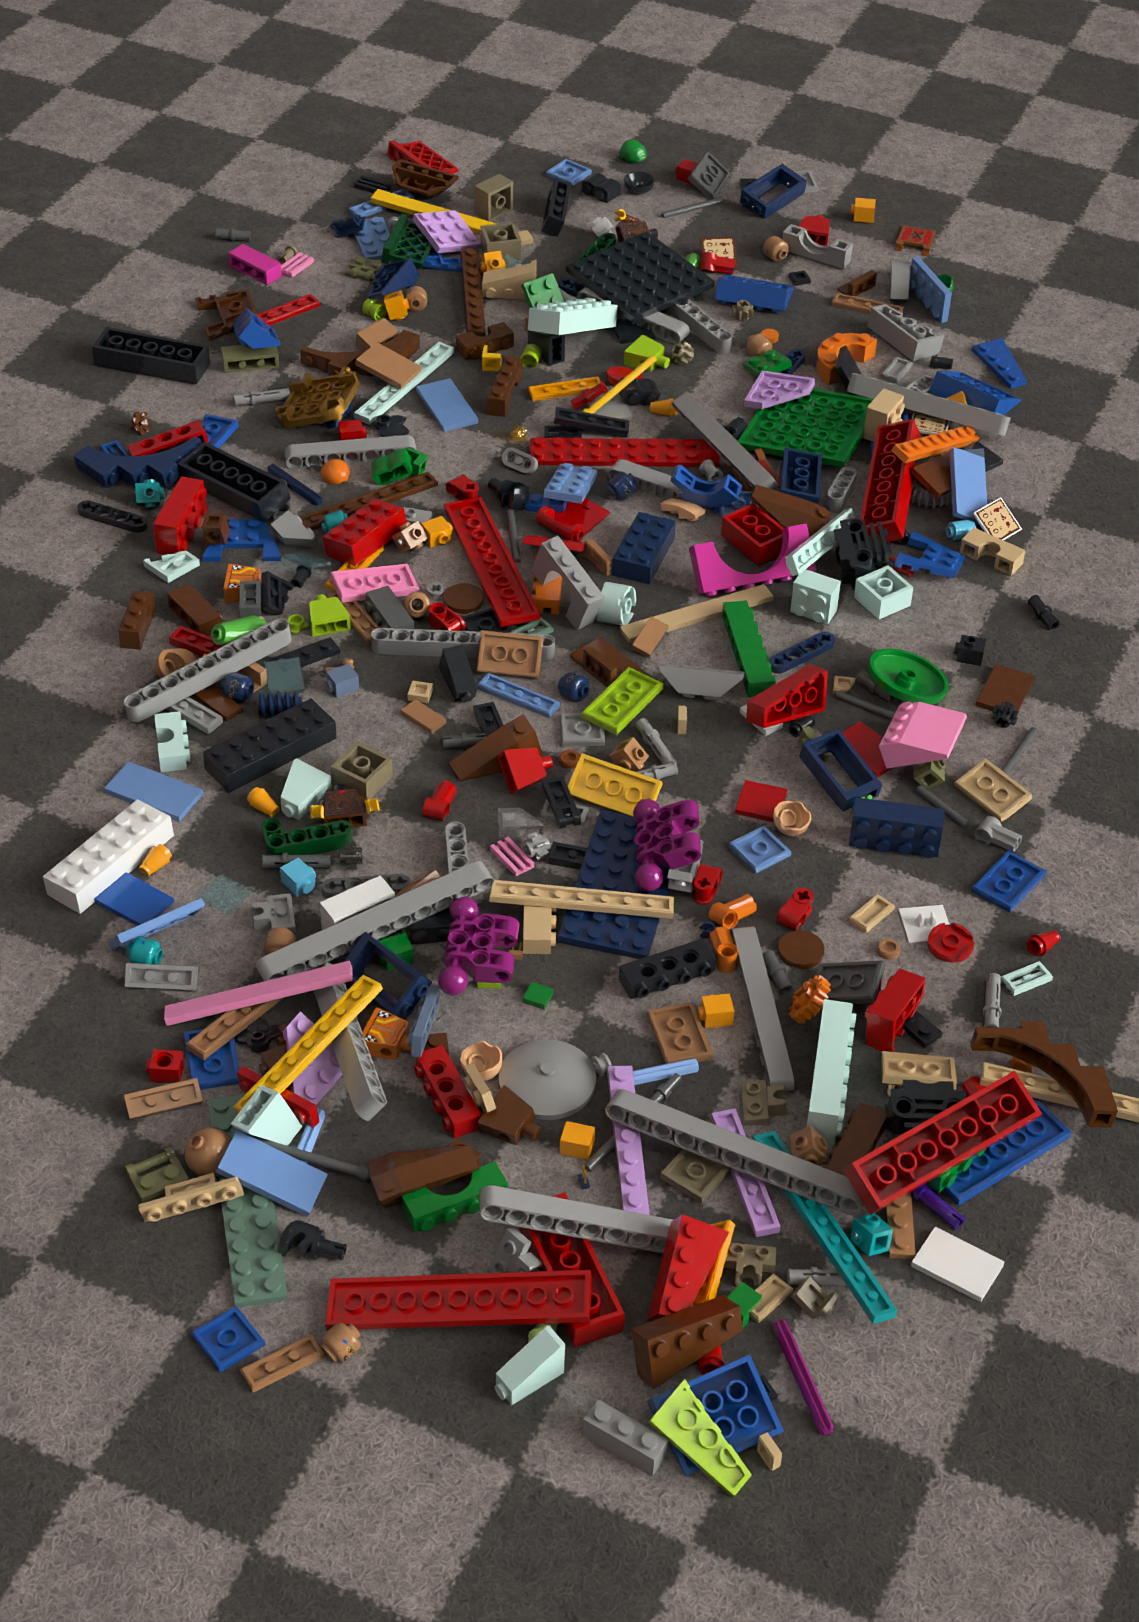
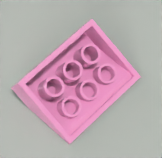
[879,702,967,769]

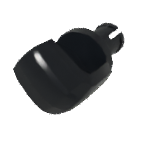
[488,478,530,510]
[278,1220,347,1261]

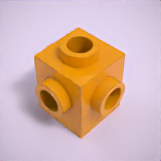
[480,251,506,273]

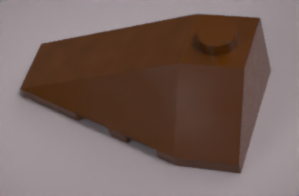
[750,484,832,537]
[448,714,544,781]
[368,1145,479,1208]

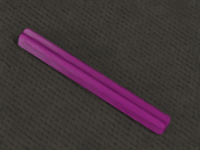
[773,1319,834,1435]

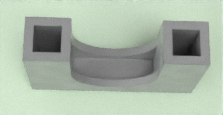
[531,536,604,630]

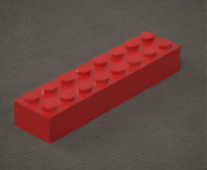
[860,419,921,542]
[844,1071,1042,1215]

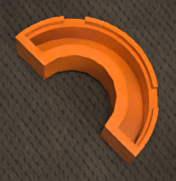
[816,333,877,385]

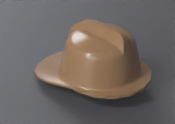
[152,648,197,679]

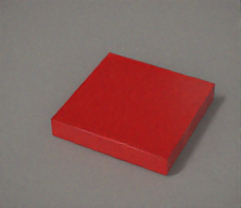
[735,780,788,822]

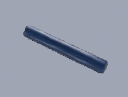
[267,464,323,506]

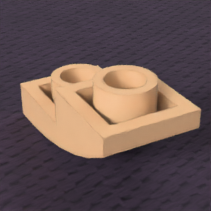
[660,498,705,521]

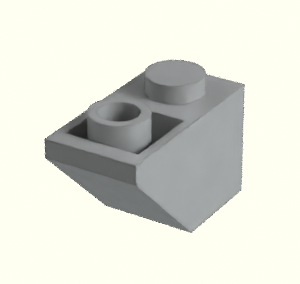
[271,510,316,547]

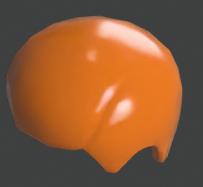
[321,459,351,485]

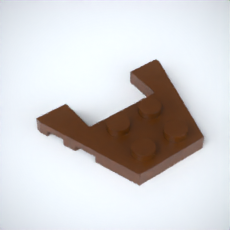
[195,290,258,340]

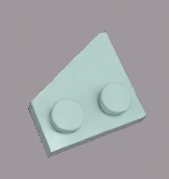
[143,551,200,583]

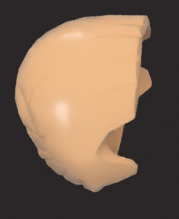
[773,801,811,837]
[460,1041,502,1081]

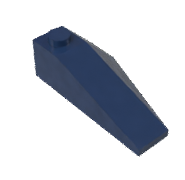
[368,258,420,299]

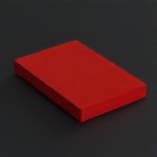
[523,535,585,551]
[842,722,894,778]

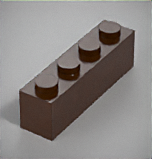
[823,1102,887,1177]

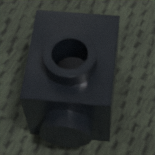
[954,635,986,666]

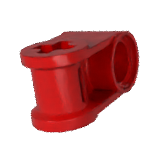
[445,474,479,501]
[429,602,465,631]
[693,864,723,905]
[776,888,814,931]

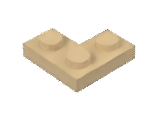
[464,1062,496,1114]

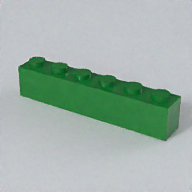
[722,600,776,697]

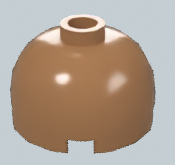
[184,1127,232,1177]

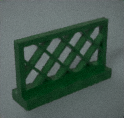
[381,213,433,268]

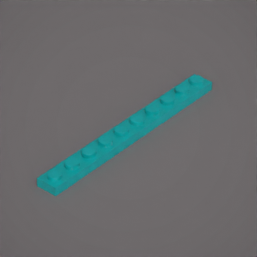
[752,1130,897,1324]

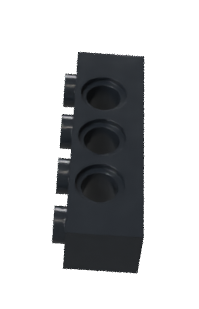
[541,178,571,237]
[619,938,716,999]

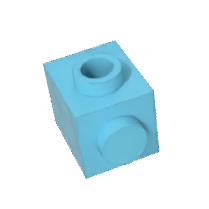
[280,857,316,897]

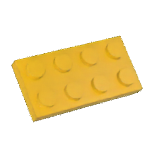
[568,753,663,816]

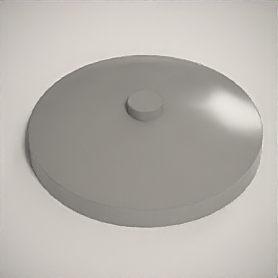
[499,1039,596,1120]

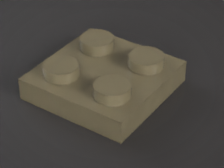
[660,1149,731,1204]

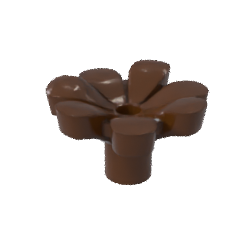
[130,411,151,436]

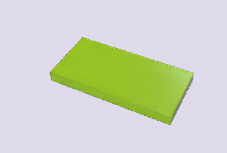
[581,667,664,735]

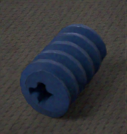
[258,691,302,717]

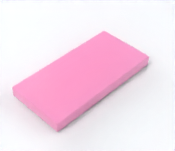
[330,564,419,603]

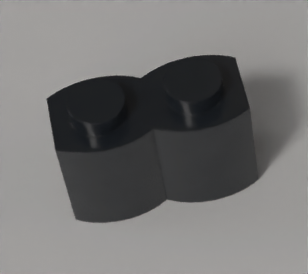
[582,173,620,203]
[619,377,661,406]

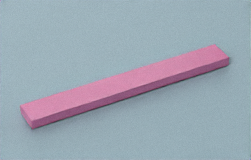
[164,961,353,1026]

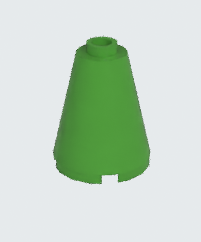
[211,615,267,647]

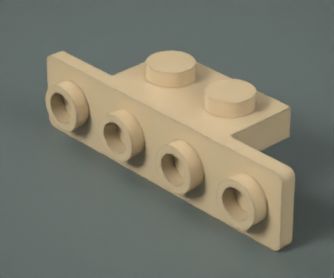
[138,1173,244,1222]

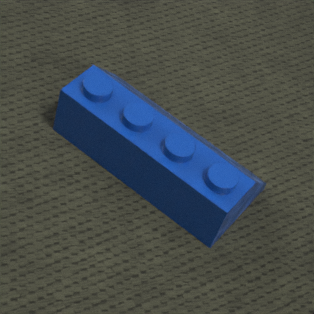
[233,308,281,349]

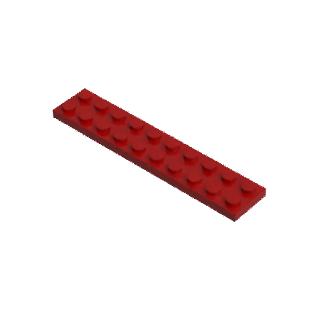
[530,437,720,467]
[444,497,540,627]
[325,1270,592,1330]

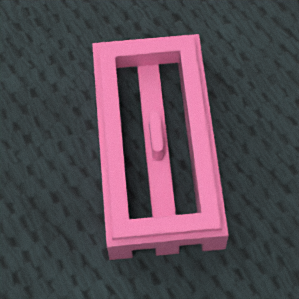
[281,252,314,278]
[490,836,534,876]

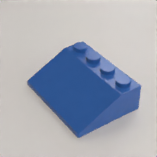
[715,274,794,313]
[929,371,1022,415]
[647,1355,784,1476]

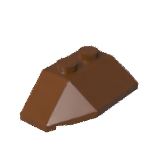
[392,159,459,197]

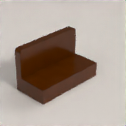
[837,270,877,297]

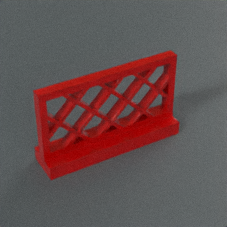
[387,140,458,174]

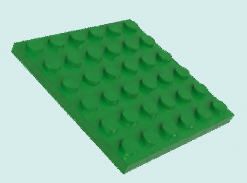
[738,389,874,468]

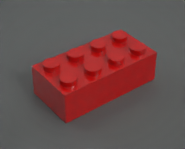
[153,476,208,555]
[322,498,407,566]

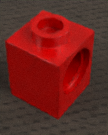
[146,1049,184,1084]

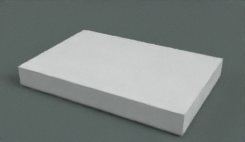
[911,1227,1004,1302]

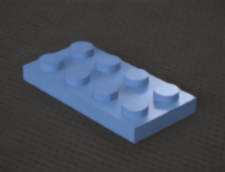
[353,217,399,260]
[909,256,952,323]
[544,463,597,503]

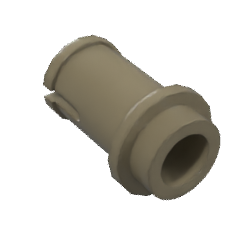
[277,245,298,264]

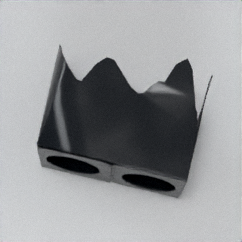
[406,907,454,945]

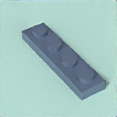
[408,985,440,1057]

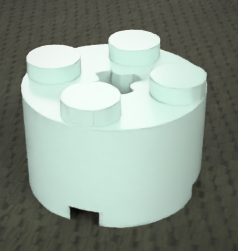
[597,582,636,626]

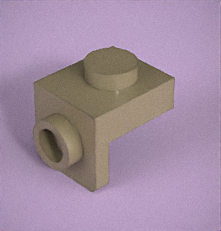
[791,1277,839,1318]

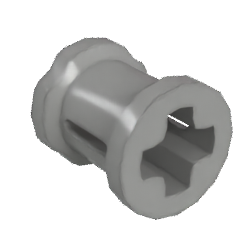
[699,459,723,481]

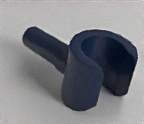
[699,921,731,939]

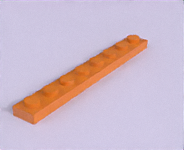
[891,426,980,463]

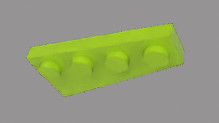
[648,1379,752,1497]

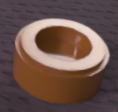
[559,750,580,769]

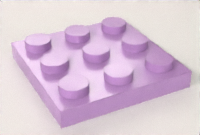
[412,210,481,253]

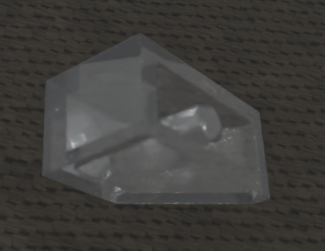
[498,808,543,841]

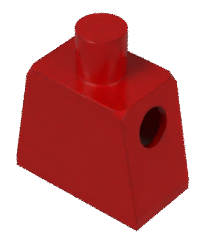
[799,215,830,246]
[497,748,553,795]

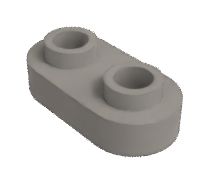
[502,447,538,474]

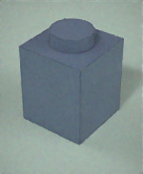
[325,663,359,698]

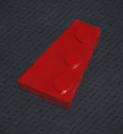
[865,968,925,1052]

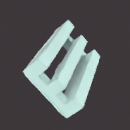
[1001,961,1053,996]

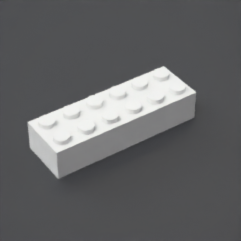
[43,799,174,914]

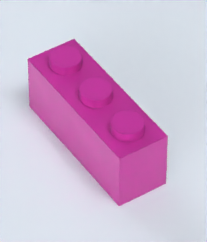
[228,244,282,285]

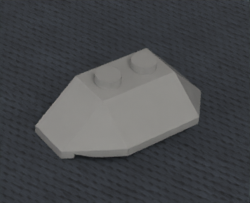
[659,663,744,700]

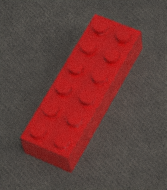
[518,1192,625,1348]

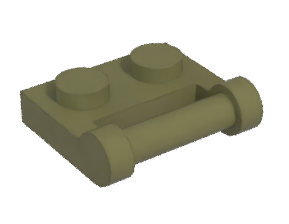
[124,1147,189,1203]

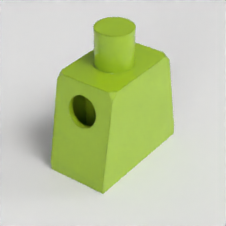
[624,335,670,372]
[309,594,351,637]

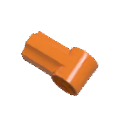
[708,894,757,930]
[709,926,738,973]

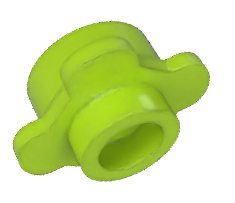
[288,614,309,634]

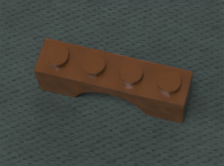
[487,356,523,417]

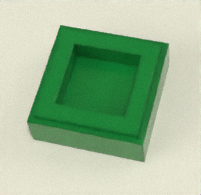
[523,982,554,1010]

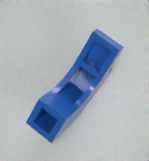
[670,464,742,507]

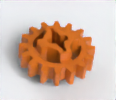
[789,975,831,1024]

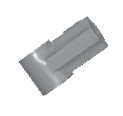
[974,816,1022,852]

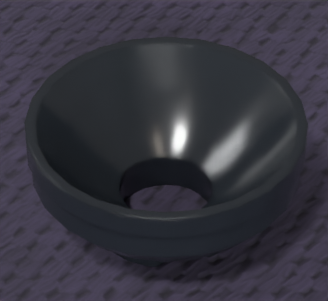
[624,172,654,195]

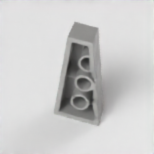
[867,304,944,361]

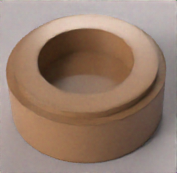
[877,939,901,960]

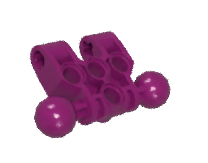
[633,799,701,891]
[438,896,520,996]

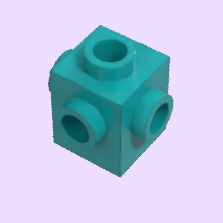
[135,479,165,508]
[850,1214,893,1256]

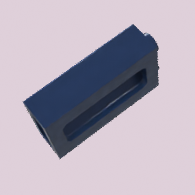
[740,163,807,219]
[799,729,882,812]
[344,932,432,1020]

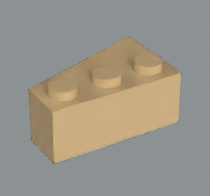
[482,260,537,300]

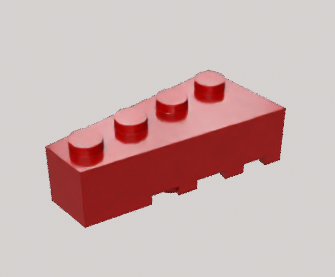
[746,664,828,728]
[647,1214,729,1321]

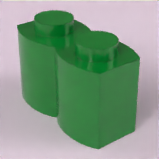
[371,448,413,485]

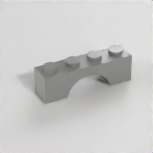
[782,224,853,269]

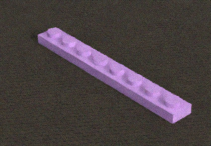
[607,1066,650,1215]

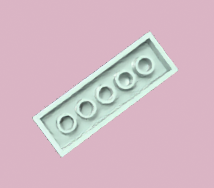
[528,298,618,335]
[807,999,856,1145]

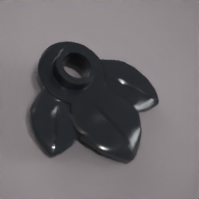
[374,414,409,437]
[234,1018,280,1053]

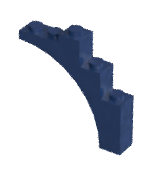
[74,436,202,488]

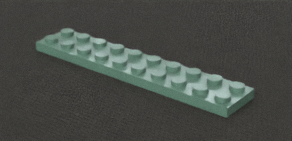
[208,1094,288,1308]

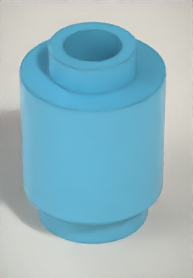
[946,520,976,541]

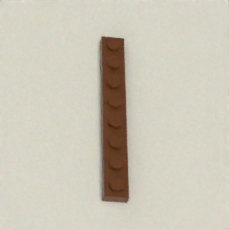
[460,248,486,337]

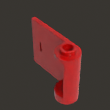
[536,498,610,541]

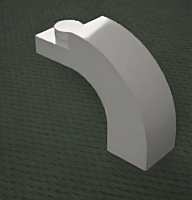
[888,259,909,301]
[668,840,704,892]

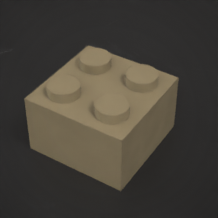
[475,174,513,221]
[480,222,521,260]
[331,741,393,799]

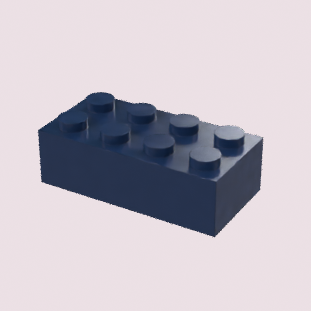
[778,447,822,504]
[612,512,676,585]
[849,797,945,858]

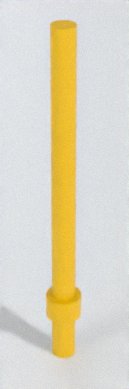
[582,355,657,414]

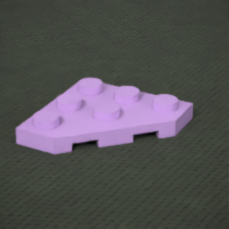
[744,370,815,409]
[283,1011,342,1105]

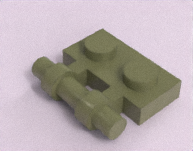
[345,256,389,282]

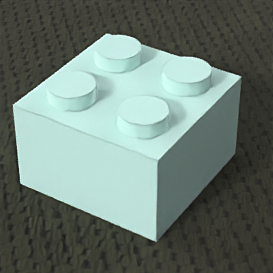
[854,565,913,619]
[790,569,841,625]

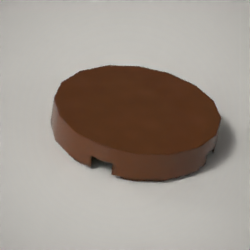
[444,583,484,614]
[778,930,825,969]

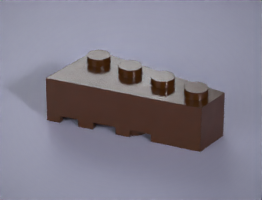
[632,1295,743,1389]

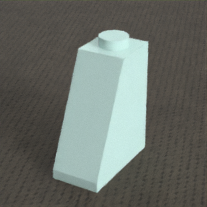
[281,758,332,820]
[231,1085,302,1146]
[495,1326,565,1405]

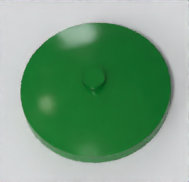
[867,649,949,705]

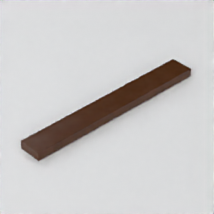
[300,472,438,531]

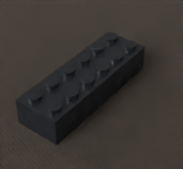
[92,327,210,384]
[178,441,291,522]
[203,698,337,793]

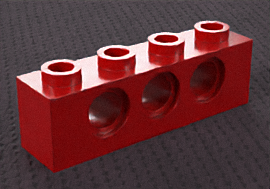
[127,420,209,456]
[413,1045,482,1138]

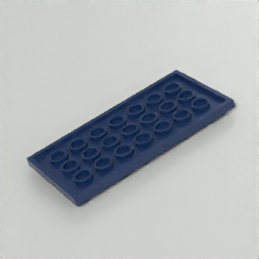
[557,809,670,959]

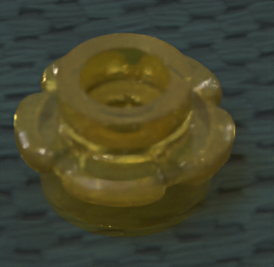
[510,425,527,443]

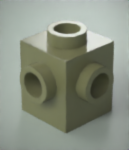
[913,760,945,789]

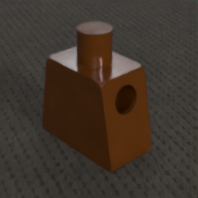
[478,1085,541,1145]

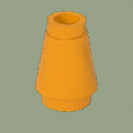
[650,399,678,417]
[247,787,280,817]
[139,844,172,877]

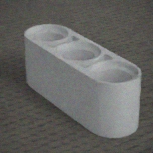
[826,467,857,513]

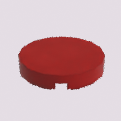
[606,367,643,386]
[927,923,974,963]

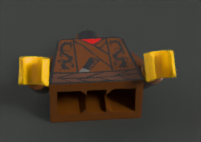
[614,209,658,243]
[310,784,380,828]

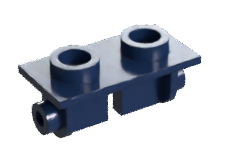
[330,214,366,238]

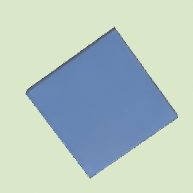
[545,159,592,187]
[728,826,791,873]

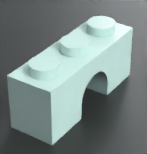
[154,711,191,772]

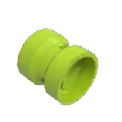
[362,298,387,321]
[521,344,542,368]

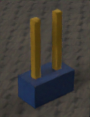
[578,1164,590,1190]

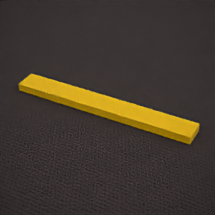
[371,189,496,234]
[233,975,383,1114]

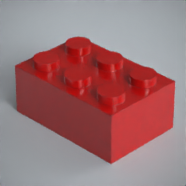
[721,503,785,566]

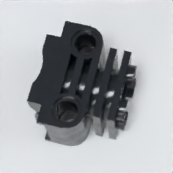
[834,518,893,590]
[885,1080,966,1136]

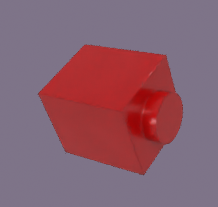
[676,159,698,185]
[338,419,367,440]

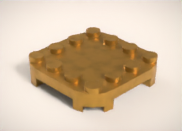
[275,367,360,429]

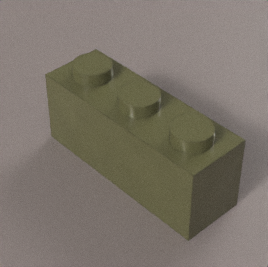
[221,345,279,373]

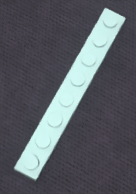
[354,342,454,425]
[785,508,855,576]

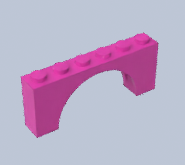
[689,523,816,597]

